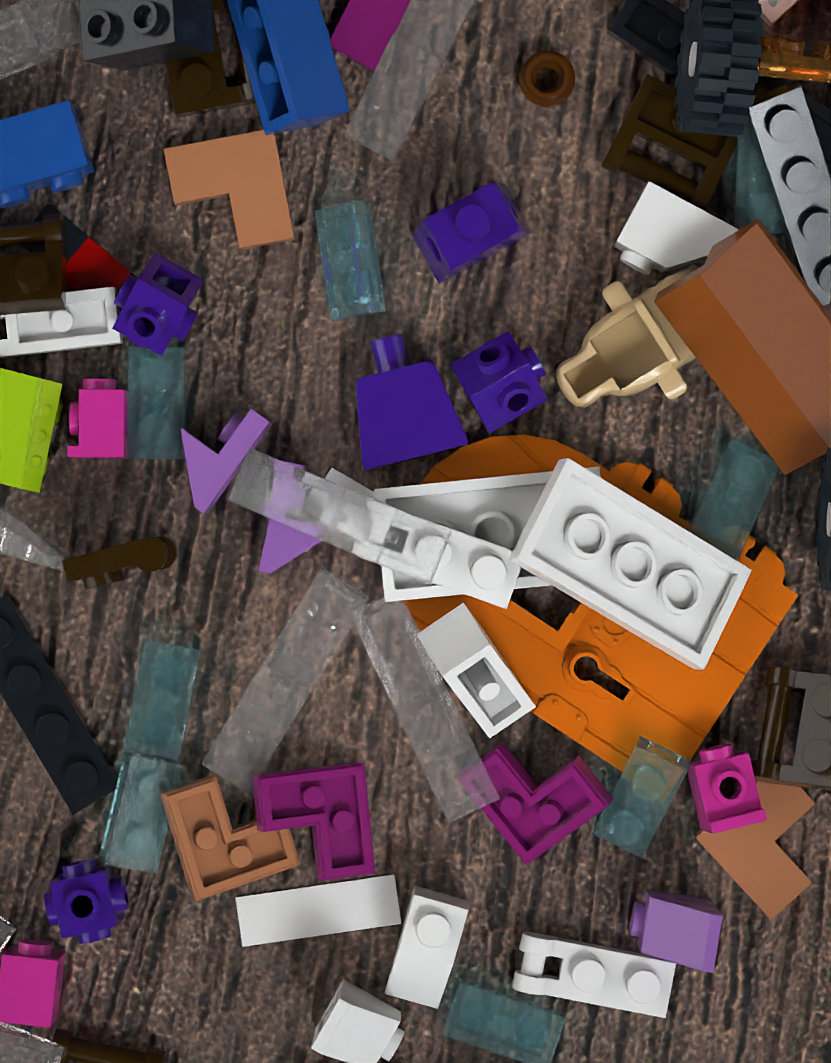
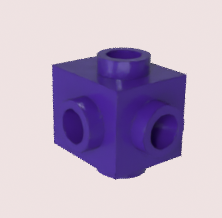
[112,252,204,356]
[450,331,548,433]
[44,858,129,944]

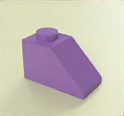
[629,889,723,973]

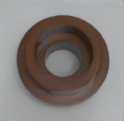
[519,50,575,108]

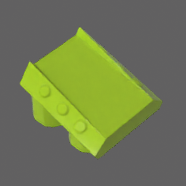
[0,368,63,493]

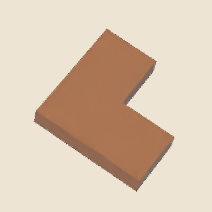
[164,130,295,250]
[160,775,301,901]
[694,780,816,920]

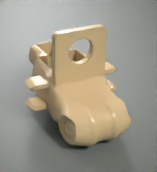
[556,264,698,408]

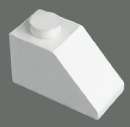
[613,181,739,275]
[417,602,536,738]
[384,886,469,1009]
[311,979,405,1063]

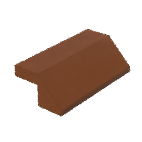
[654,218,831,475]

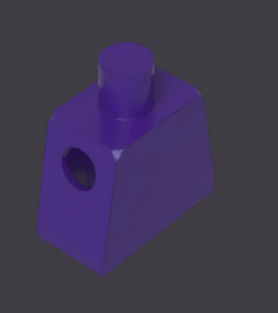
[412,181,531,284]
[356,334,468,471]

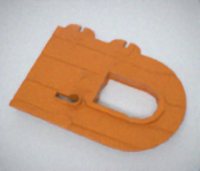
[404,434,798,800]

